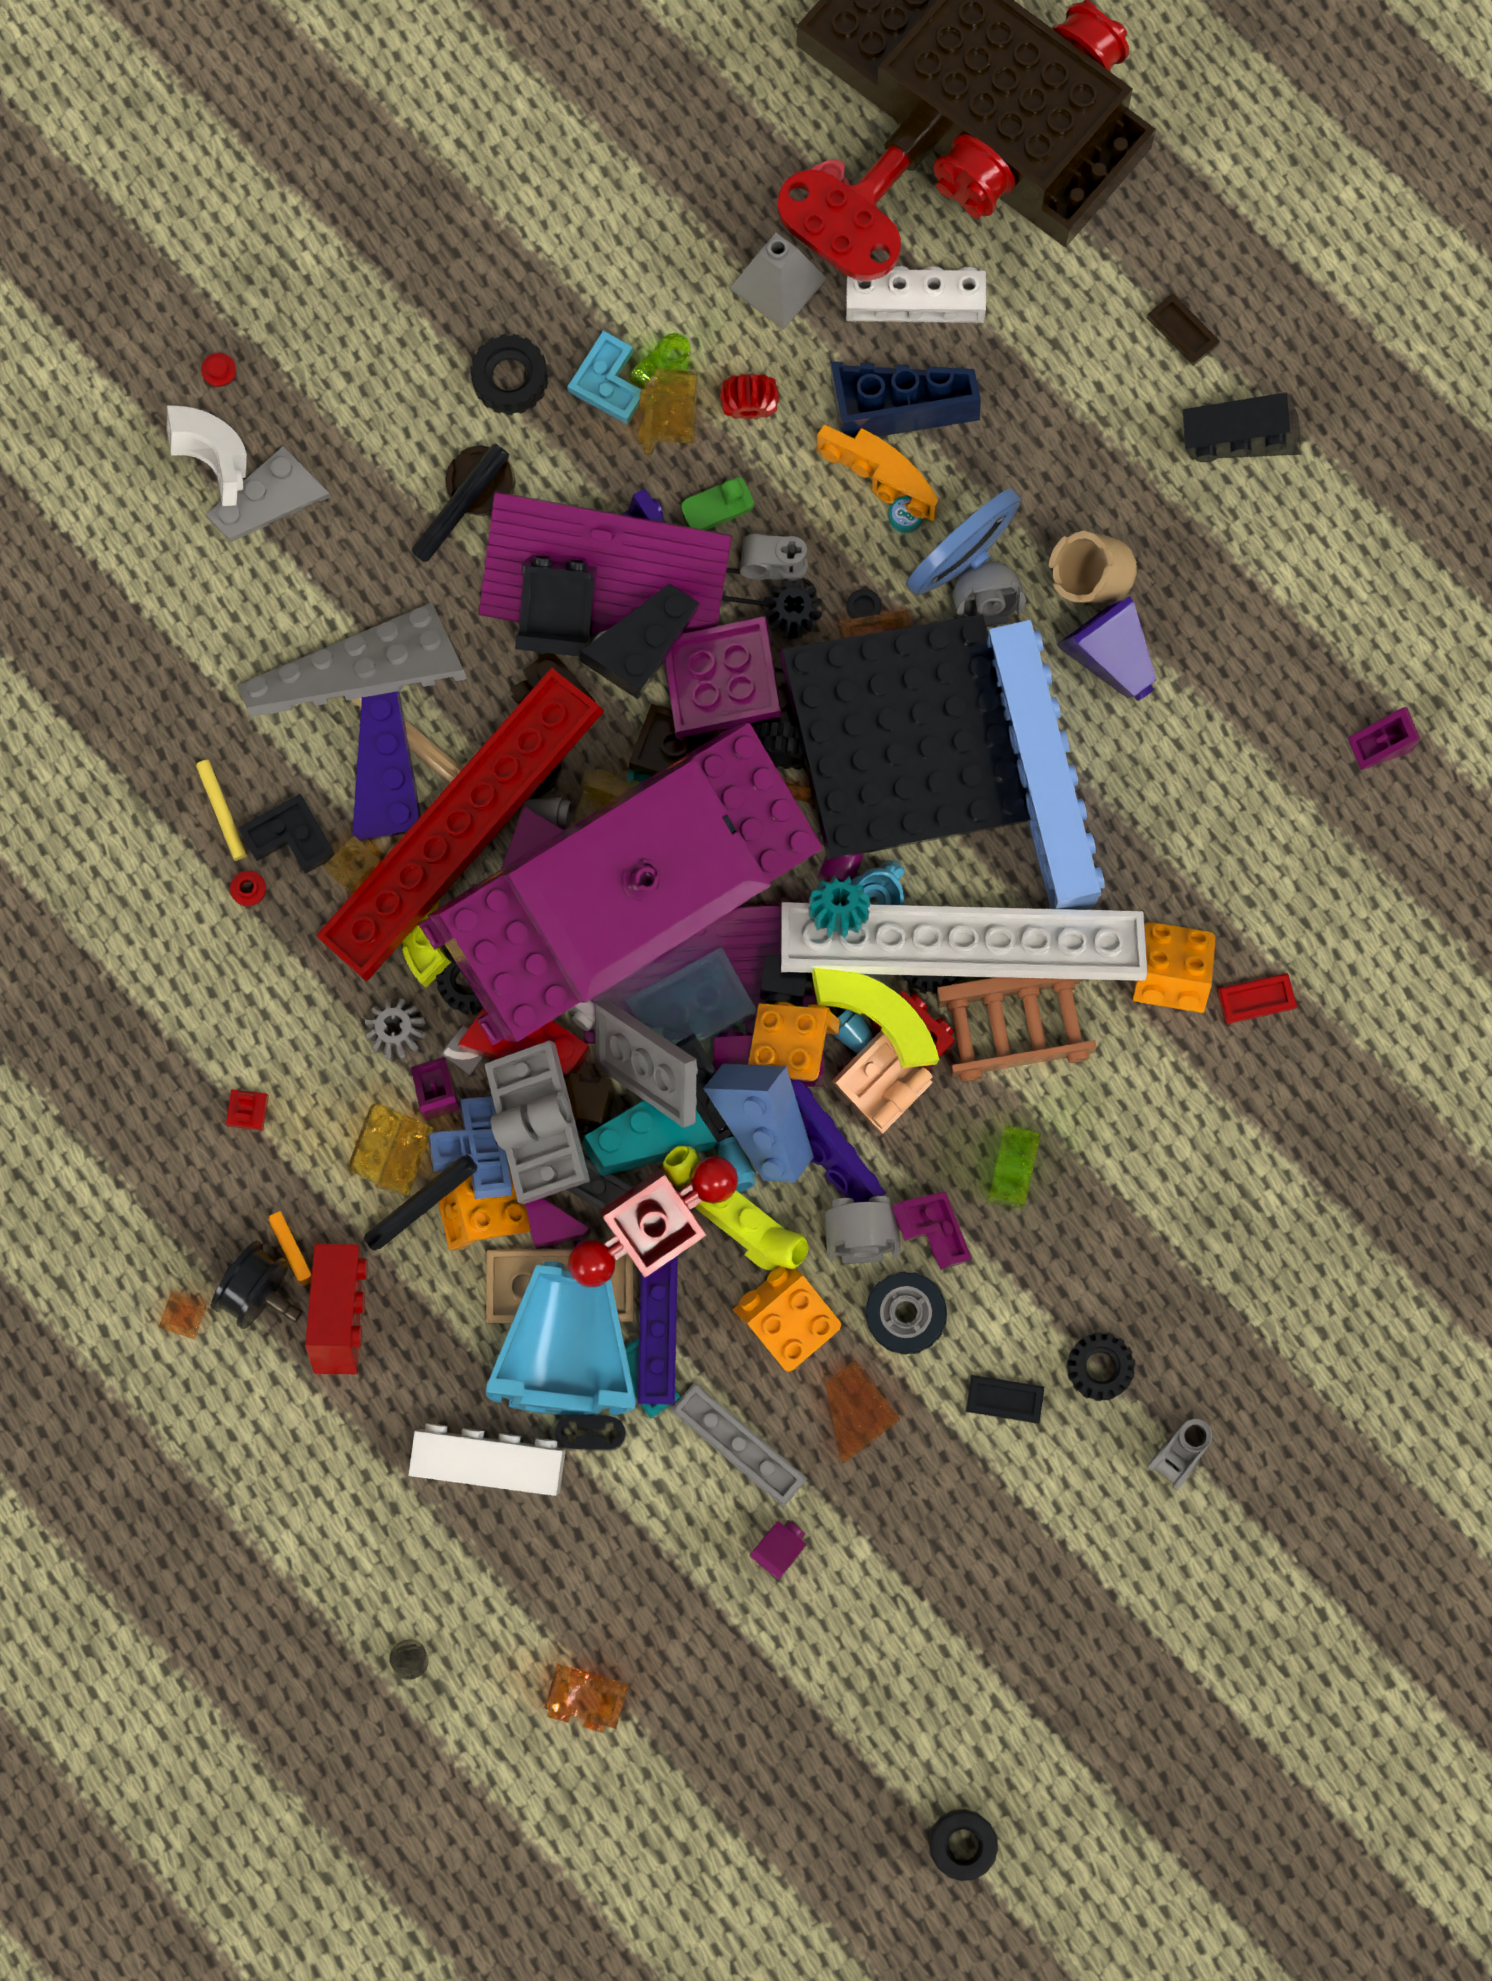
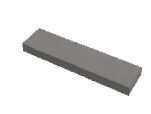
[671,1382,807,1508]

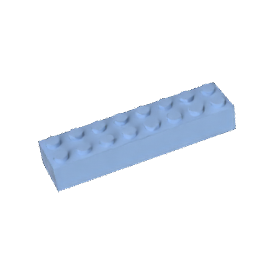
[987,620,1105,910]

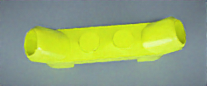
[662,1145,809,1270]

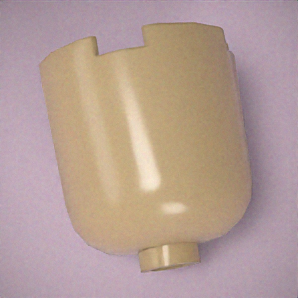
[1049,530,1137,604]

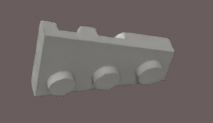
[206,446,331,542]

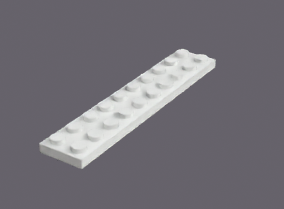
[781,902,1147,981]

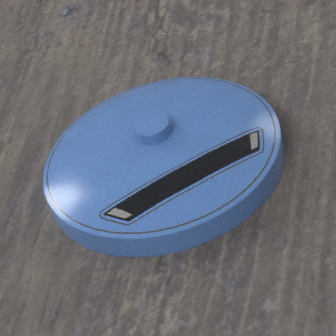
[906,488,1022,596]

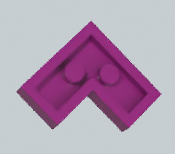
[891,1191,972,1270]

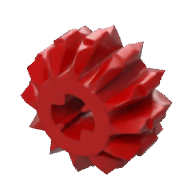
[720,373,779,420]

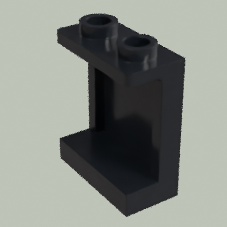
[515,555,597,657]

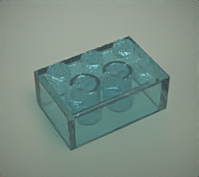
[625,947,757,1045]

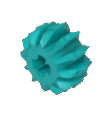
[808,875,870,939]

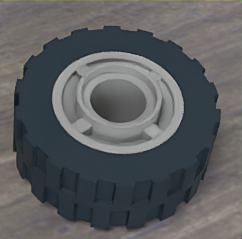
[865,1271,947,1355]

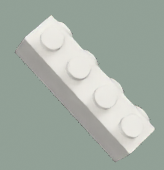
[846,266,986,323]
[408,1423,566,1496]

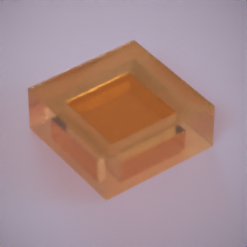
[159,1293,208,1340]

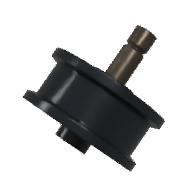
[211,1241,303,1329]

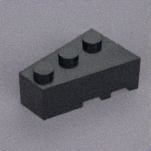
[1182,392,1302,462]
[579,584,699,699]

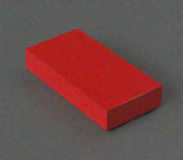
[1217,973,1297,1025]

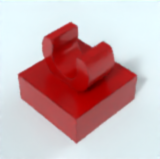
[226,1089,269,1131]

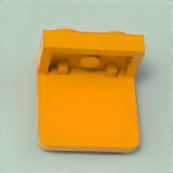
[1133,922,1216,1013]
[748,1002,840,1081]
[732,1266,841,1372]

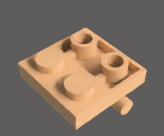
[831,1031,933,1134]

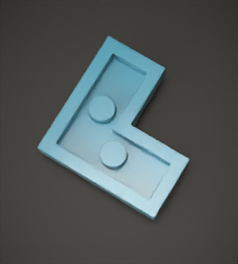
[568,331,645,425]

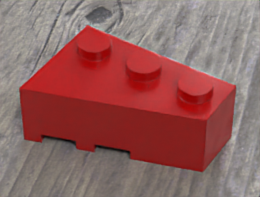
[458,1008,591,1076]
[305,1244,368,1375]

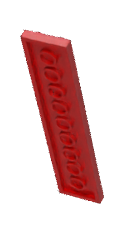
[316,668,604,981]

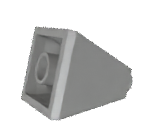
[730,233,827,330]

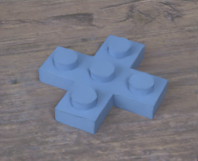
[428,1096,512,1199]

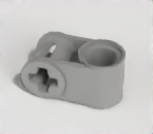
[740,534,808,581]
[1147,1419,1213,1491]

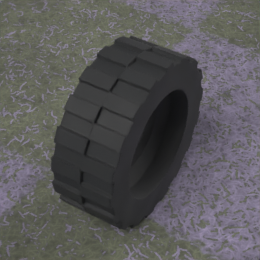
[470,334,548,415]

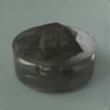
[389,1639,429,1680]

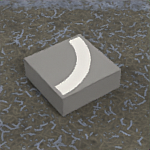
[441,1025,485,1076]

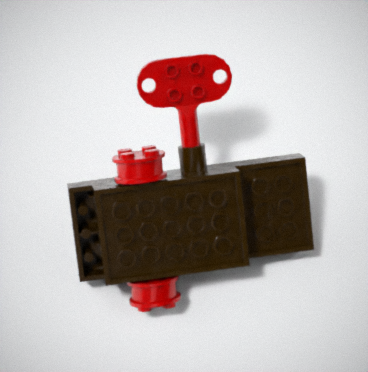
[777,0,1156,281]

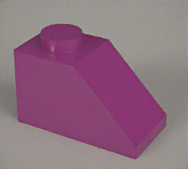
[749,1520,807,1581]

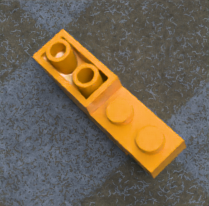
[817,424,939,522]

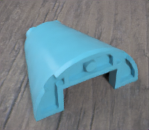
[486,1261,636,1416]

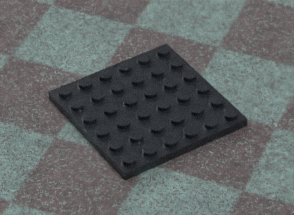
[779,614,1031,861]

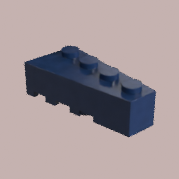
[830,361,981,439]

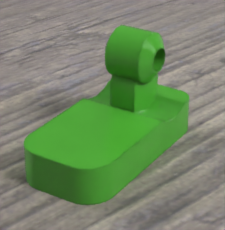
[681,477,754,530]

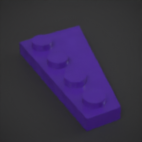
[352,691,421,843]
[791,1080,886,1203]

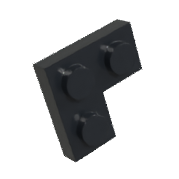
[238,793,336,874]

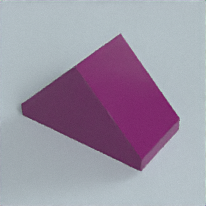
[1348,707,1421,770]
[411,1057,460,1121]
[526,1198,591,1249]

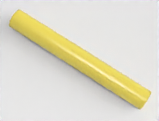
[196,760,247,861]

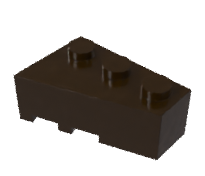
[563,1072,616,1135]

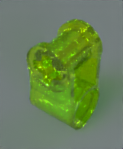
[630,333,692,402]

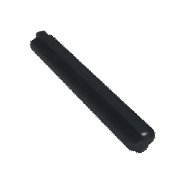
[412,443,509,562]
[364,1155,478,1250]

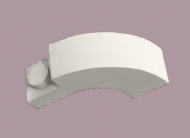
[166,406,247,506]

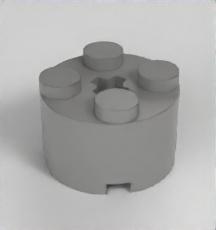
[824,1196,901,1264]

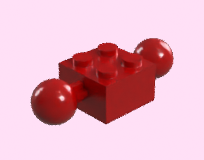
[568,1156,738,1288]

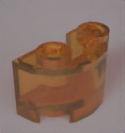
[544,1664,629,1733]

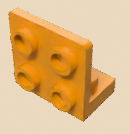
[438,1164,531,1251]

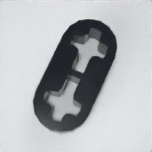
[555,1415,626,1451]

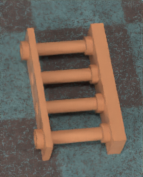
[936,977,1097,1082]

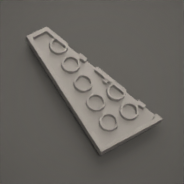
[238,603,467,717]

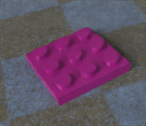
[665,616,782,738]

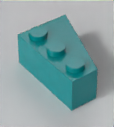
[582,1100,717,1176]

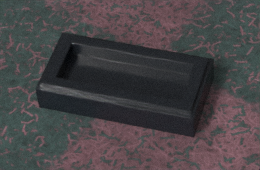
[966,1375,1045,1424]

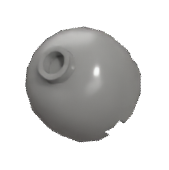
[953,562,1026,627]

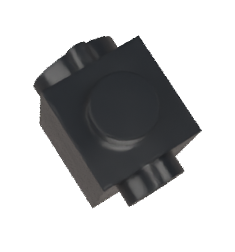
[760,955,813,1007]

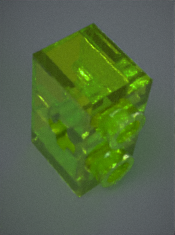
[987,1125,1041,1210]

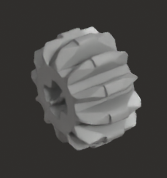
[365,998,426,1060]

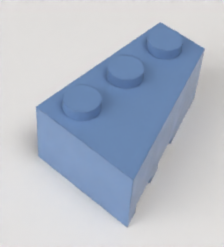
[703,1064,814,1182]

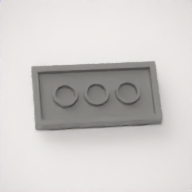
[595,999,698,1128]

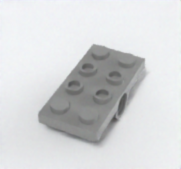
[484,1040,590,1204]

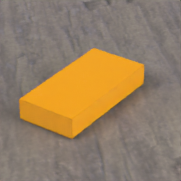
[268,1211,312,1286]

